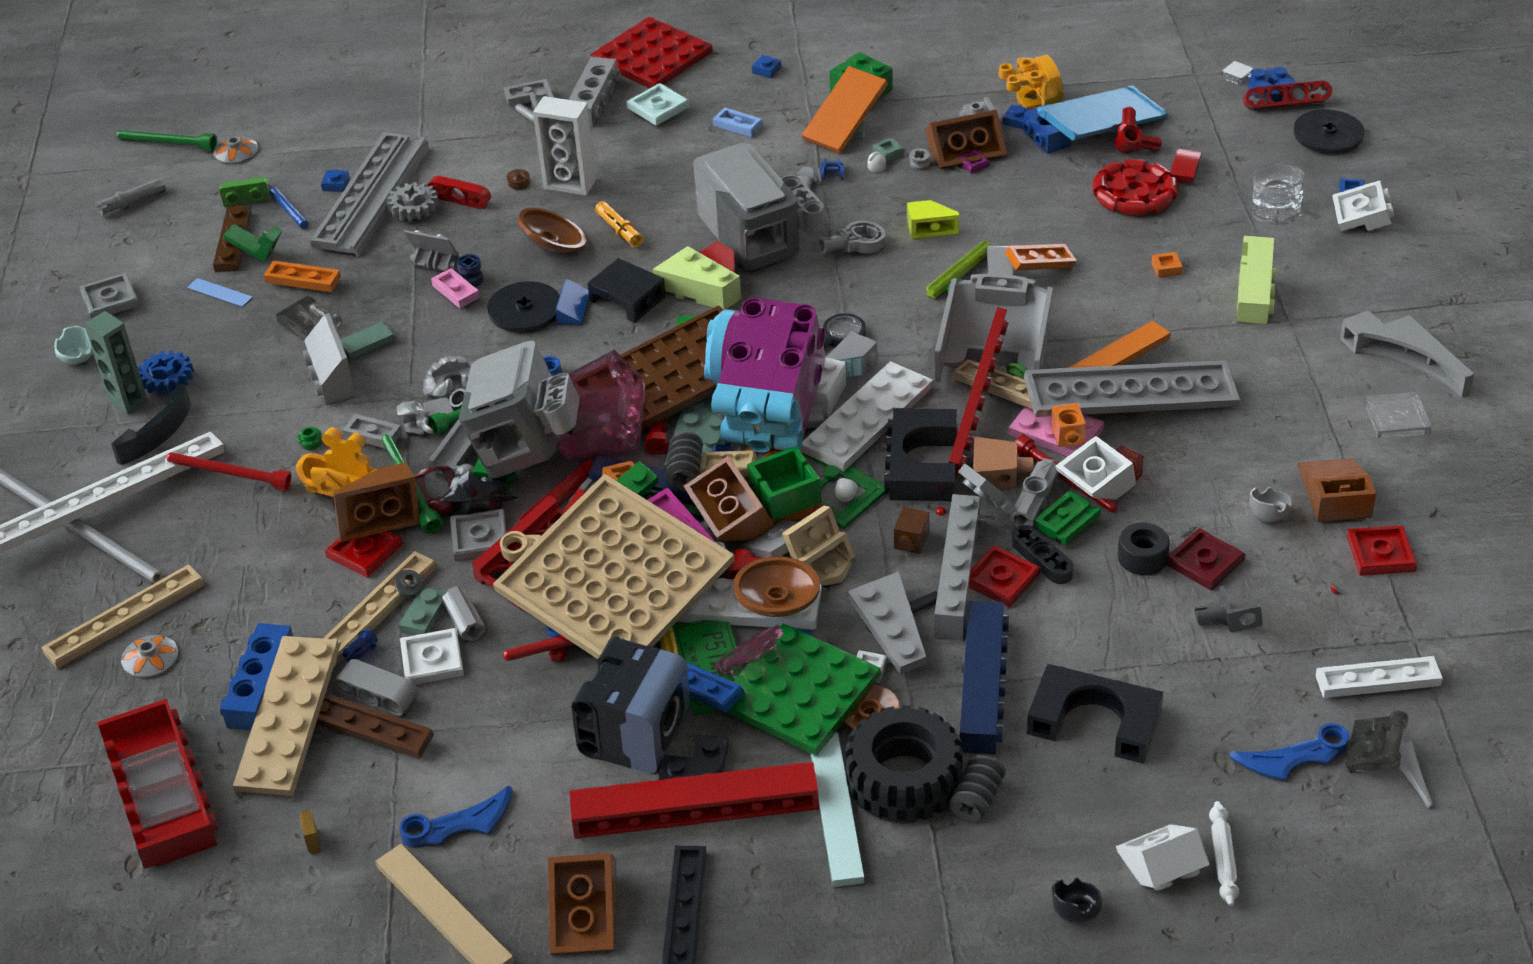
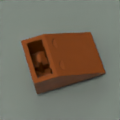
[1298,458,1376,522]

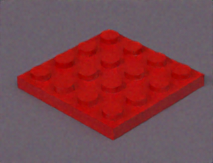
[591,16,713,89]

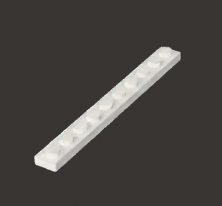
[0,432,225,553]

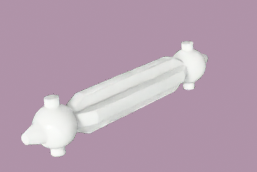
[1209,801,1239,906]

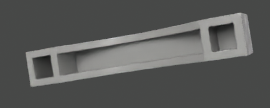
[934,494,980,640]

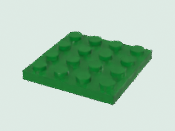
[726,623,881,756]

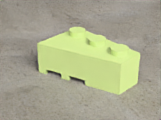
[1236,236,1276,324]
[653,246,741,310]

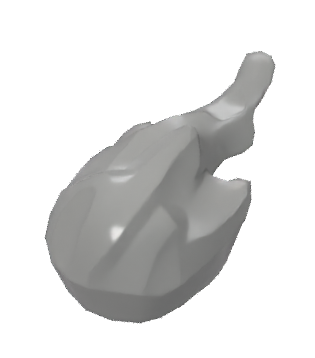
[396,401,433,435]

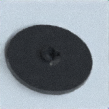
[1293,109,1365,153]
[488,281,560,332]

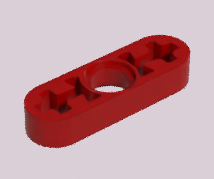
[427,175,491,209]

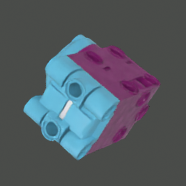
[704,297,826,453]

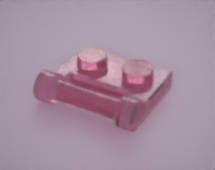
[715,624,784,675]

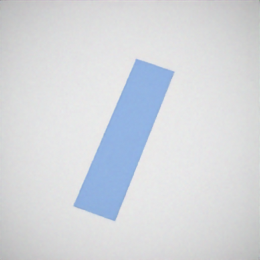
[187,278,252,306]

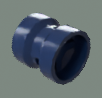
[456,254,484,287]

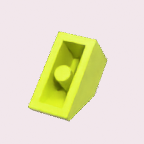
[907,200,959,239]

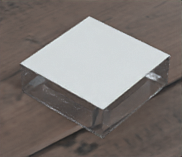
[1222,61,1254,85]

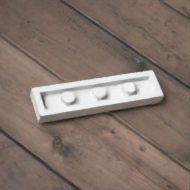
[1316,656,1443,698]

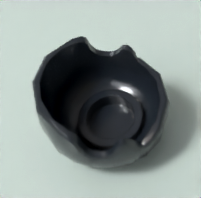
[1052,877,1102,923]

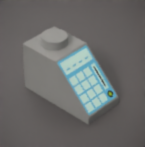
[826,332,879,378]

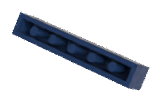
[960,601,1009,754]

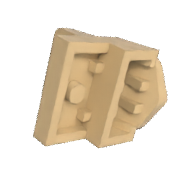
[782,506,855,587]

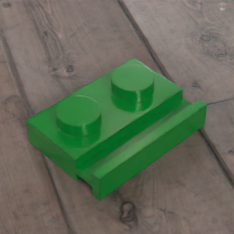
[1034,491,1101,546]

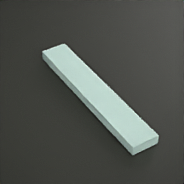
[810,733,864,887]

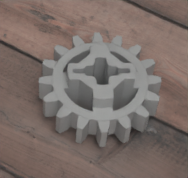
[387,182,439,221]

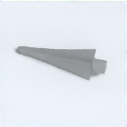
[1389,735,1433,808]

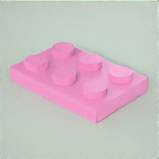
[1009,407,1104,457]

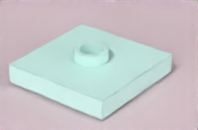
[627,83,690,126]

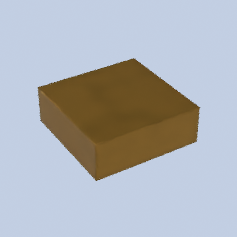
[299,809,321,854]

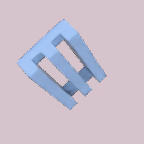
[713,108,763,138]

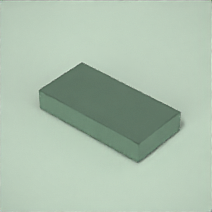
[340,322,394,360]

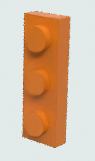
[1005,244,1077,270]
[264,261,341,292]

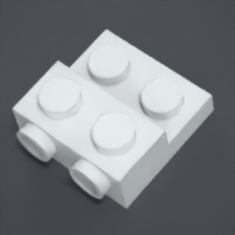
[1332,180,1395,231]

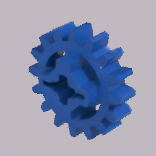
[138,350,194,395]

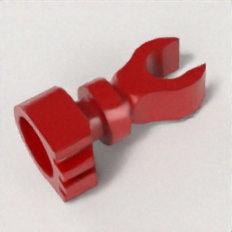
[645,419,669,455]

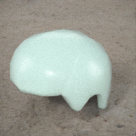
[54,326,93,365]

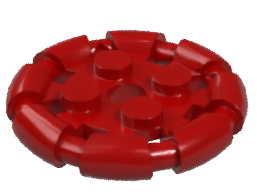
[1092,159,1178,216]

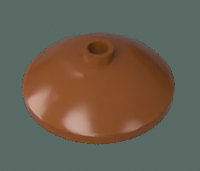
[518,208,586,253]
[733,556,820,617]

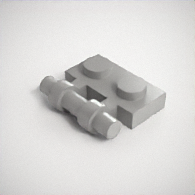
[958,464,1014,514]

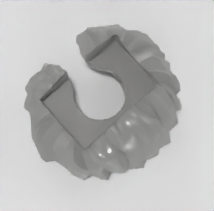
[423,355,474,399]

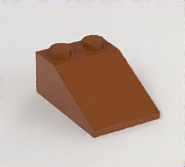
[333,462,420,542]
[548,853,617,954]

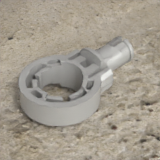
[818,221,885,254]

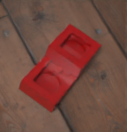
[1170,149,1202,184]

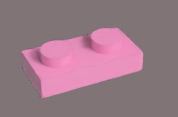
[431,268,480,308]

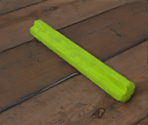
[926,240,992,299]

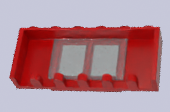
[97,699,219,869]

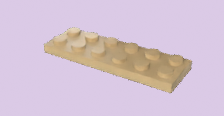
[233,636,340,796]

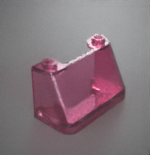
[556,349,645,458]

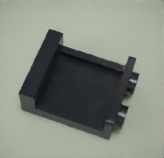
[587,258,666,323]

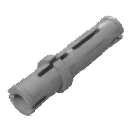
[96,177,166,216]

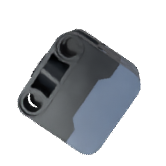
[571,636,691,774]

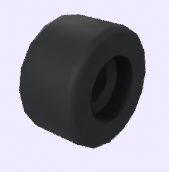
[1118,522,1170,575]

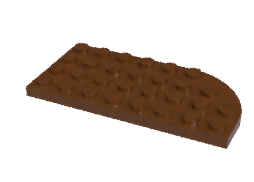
[570,305,723,457]

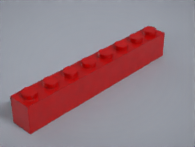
[569,762,819,839]

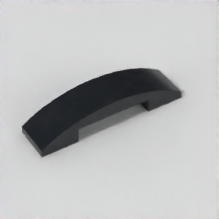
[111,383,191,465]

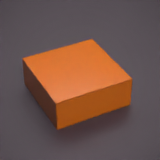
[1151,252,1183,277]

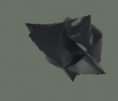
[438,469,519,515]

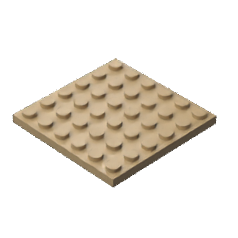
[493,474,734,659]

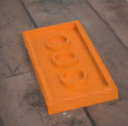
[801,66,888,154]

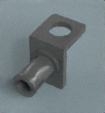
[1194,586,1263,633]

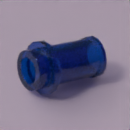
[341,629,378,662]

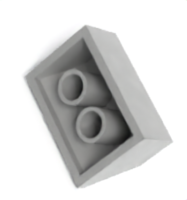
[302,313,356,405]

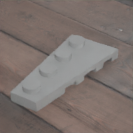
[848,572,926,675]

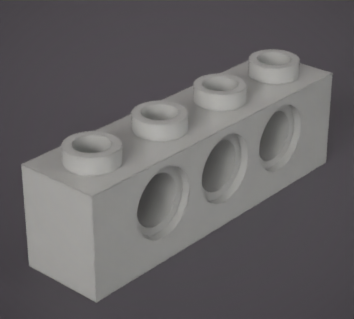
[568,57,620,127]

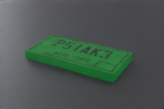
[673,620,743,716]

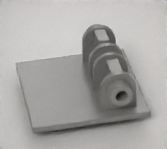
[404,230,460,271]

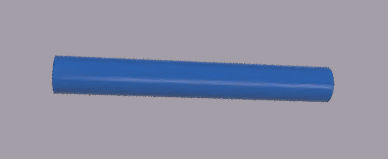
[269,187,309,229]

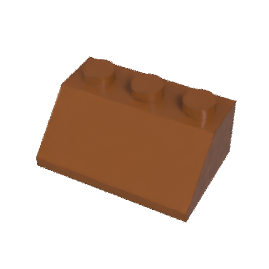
[925,110,1007,168]
[684,455,775,541]

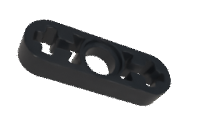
[1012,525,1074,584]

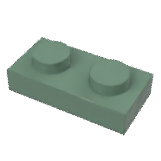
[399,586,447,635]

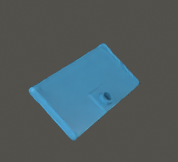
[1037,86,1167,140]

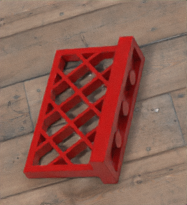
[472,495,565,610]

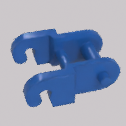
[821,158,844,181]

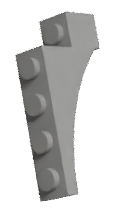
[1340,310,1474,397]

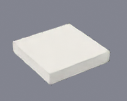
[400,628,464,685]

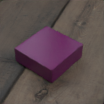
[957,150,990,174]

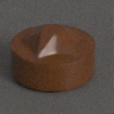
[507,169,530,190]

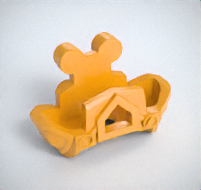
[999,54,1063,110]
[296,427,377,497]

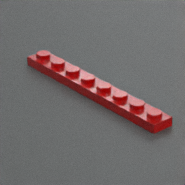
[948,307,1009,479]

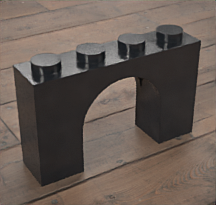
[884,408,957,501]
[1027,663,1164,764]

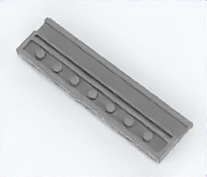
[310,132,429,257]

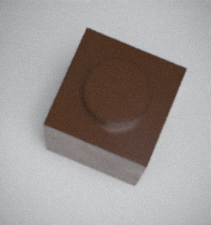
[894,507,930,554]

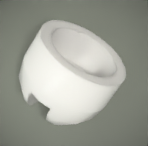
[868,152,886,172]
[835,478,858,502]

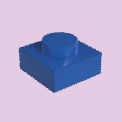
[752,55,782,78]
[1002,105,1031,129]
[321,169,350,192]

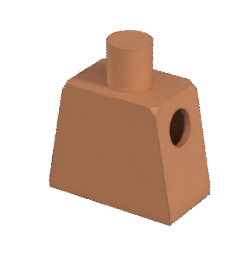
[973,437,1033,489]

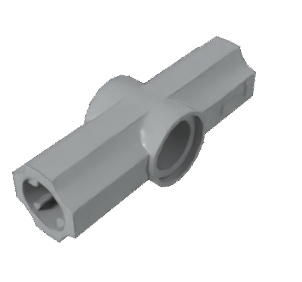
[1010,458,1059,527]

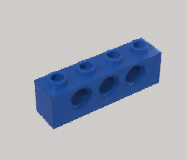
[220,623,294,730]

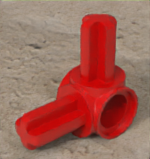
[1114,106,1162,153]

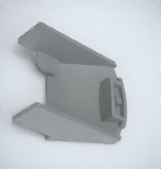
[935,274,1053,382]

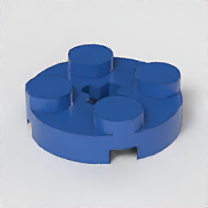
[1248,67,1295,102]

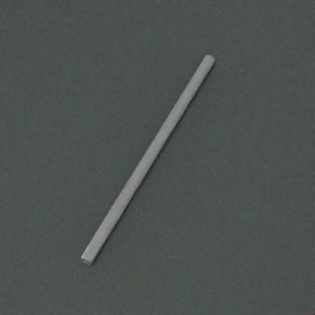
[0,468,163,584]

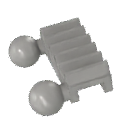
[428,420,474,475]

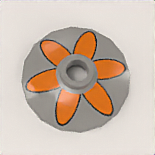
[213,136,258,165]
[121,635,179,679]

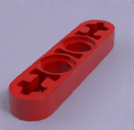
[1243,80,1333,110]

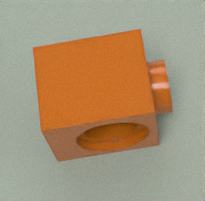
[1051,403,1086,447]

